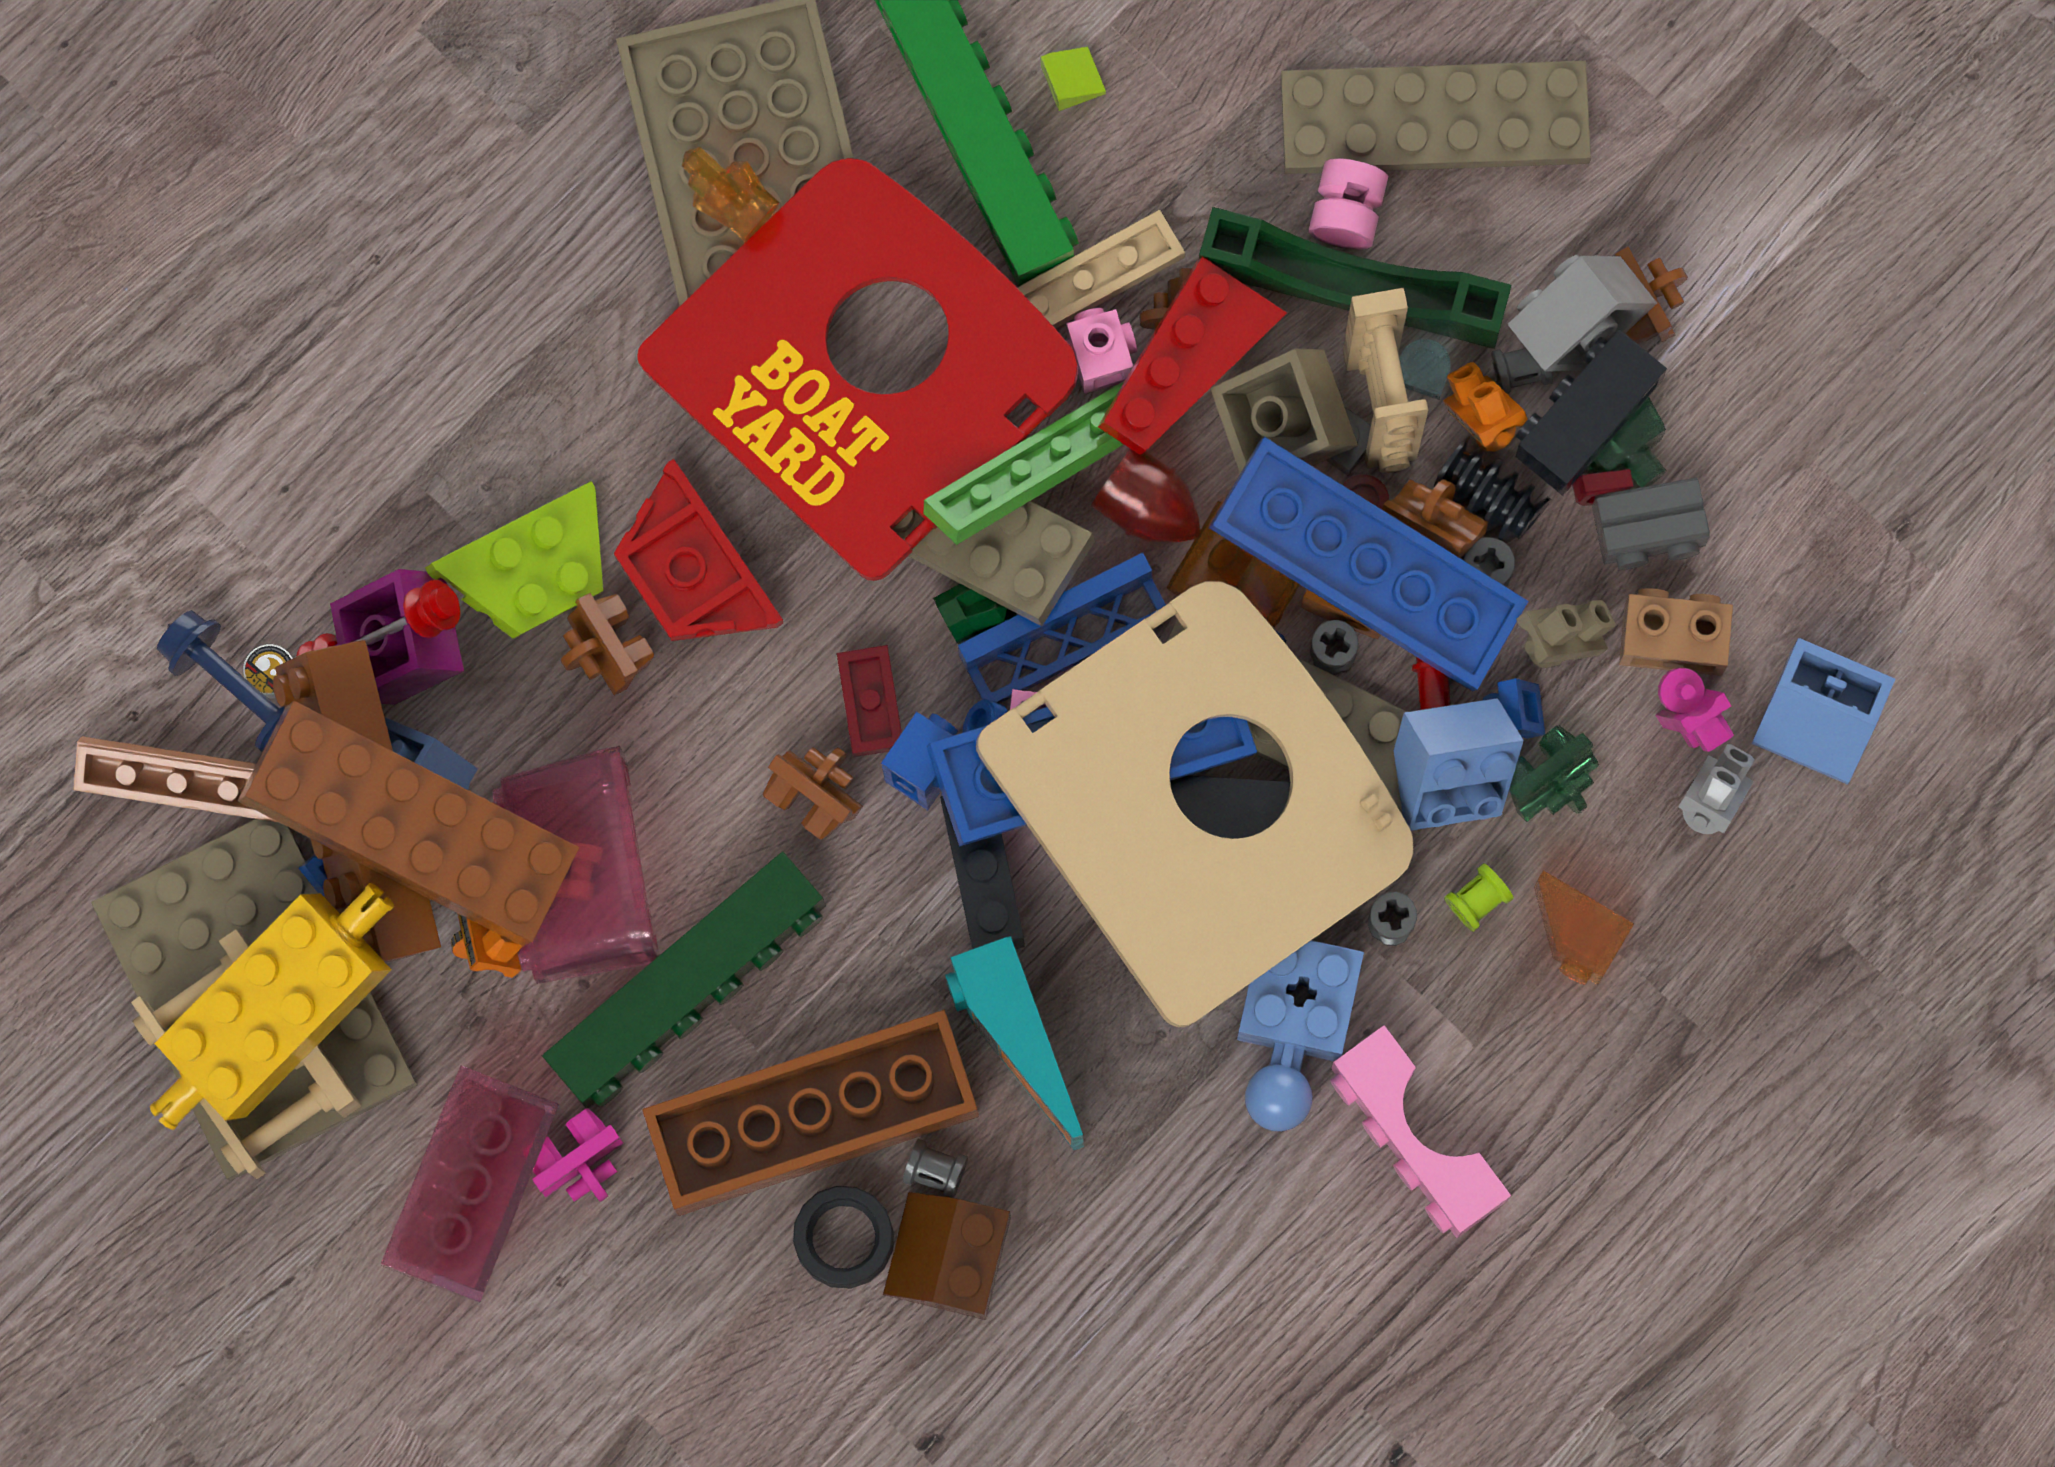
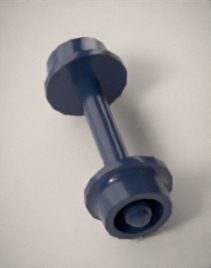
[157,610,285,752]

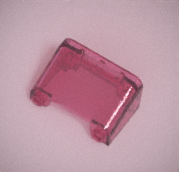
[492,746,659,984]

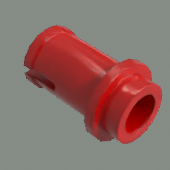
[1411,657,1451,710]

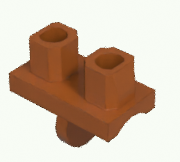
[1615,246,1688,344]
[1382,479,1488,560]
[561,593,654,696]
[763,747,863,840]

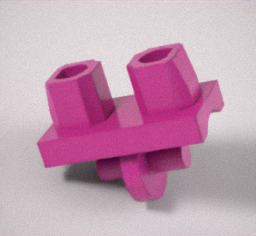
[1655,668,1734,752]
[525,1108,624,1202]

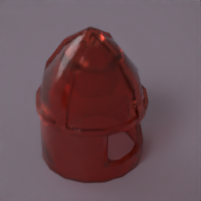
[1090,449,1201,543]

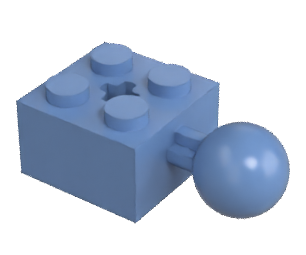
[1237,940,1364,1132]

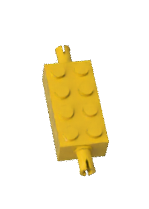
[149,883,394,1130]

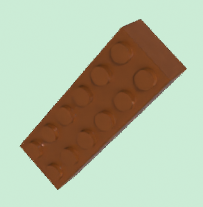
[273,640,441,963]
[238,701,580,946]
[642,1009,979,1216]

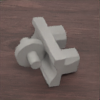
[1678,744,1755,834]

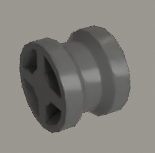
[1463,538,1515,587]

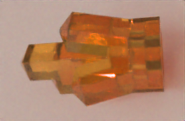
[682,147,779,242]

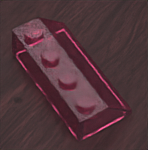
[381,1065,559,1303]

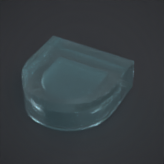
[1399,339,1450,400]

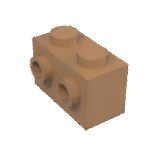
[1619,588,1733,676]

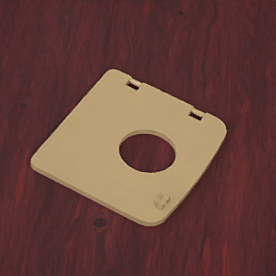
[976,582,1413,1027]

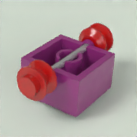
[296,569,464,705]

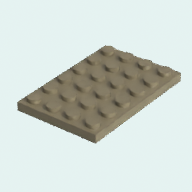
[616,0,884,306]
[91,819,417,1181]

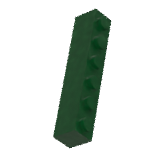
[541,851,826,1108]

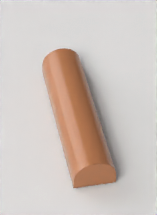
[73,736,277,822]

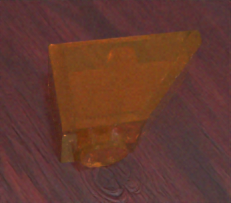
[1534,870,1634,985]

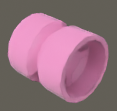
[1308,159,1388,250]

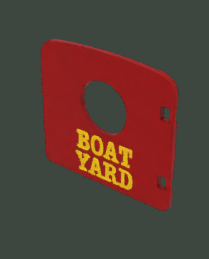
[637,158,1078,581]

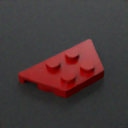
[614,459,784,641]

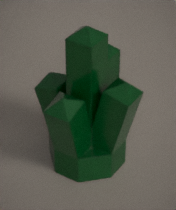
[933,584,1017,645]

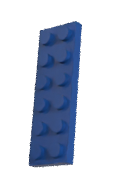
[1209,437,1529,692]
[926,707,1257,846]

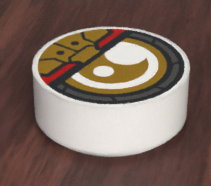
[243,644,293,698]

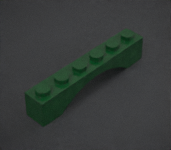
[1199,207,1512,349]

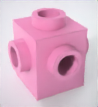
[1066,308,1137,394]

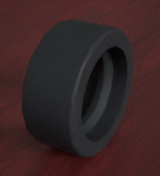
[793,1186,894,1289]

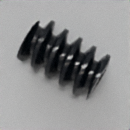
[1434,435,1552,543]

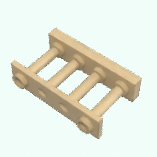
[131,929,361,1179]

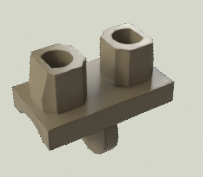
[1516,600,1615,668]

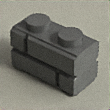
[1592,477,1710,570]

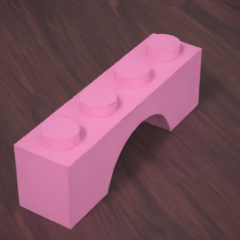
[1330,1025,1511,1238]

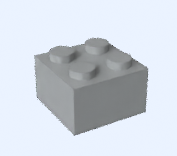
[1508,255,1657,371]

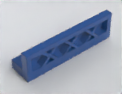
[958,553,1166,704]

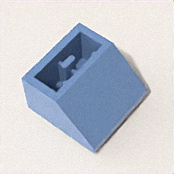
[1751,638,1895,785]
[1393,698,1524,831]

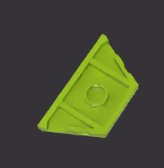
[425,481,603,639]

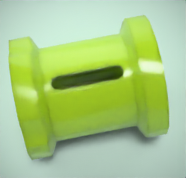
[1444,863,1514,932]

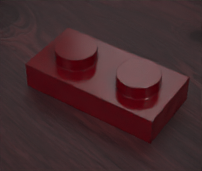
[836,645,902,757]

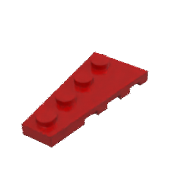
[1098,256,1287,455]

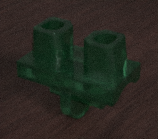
[1509,725,1599,822]

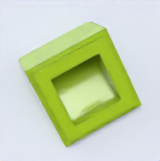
[1040,46,1106,111]

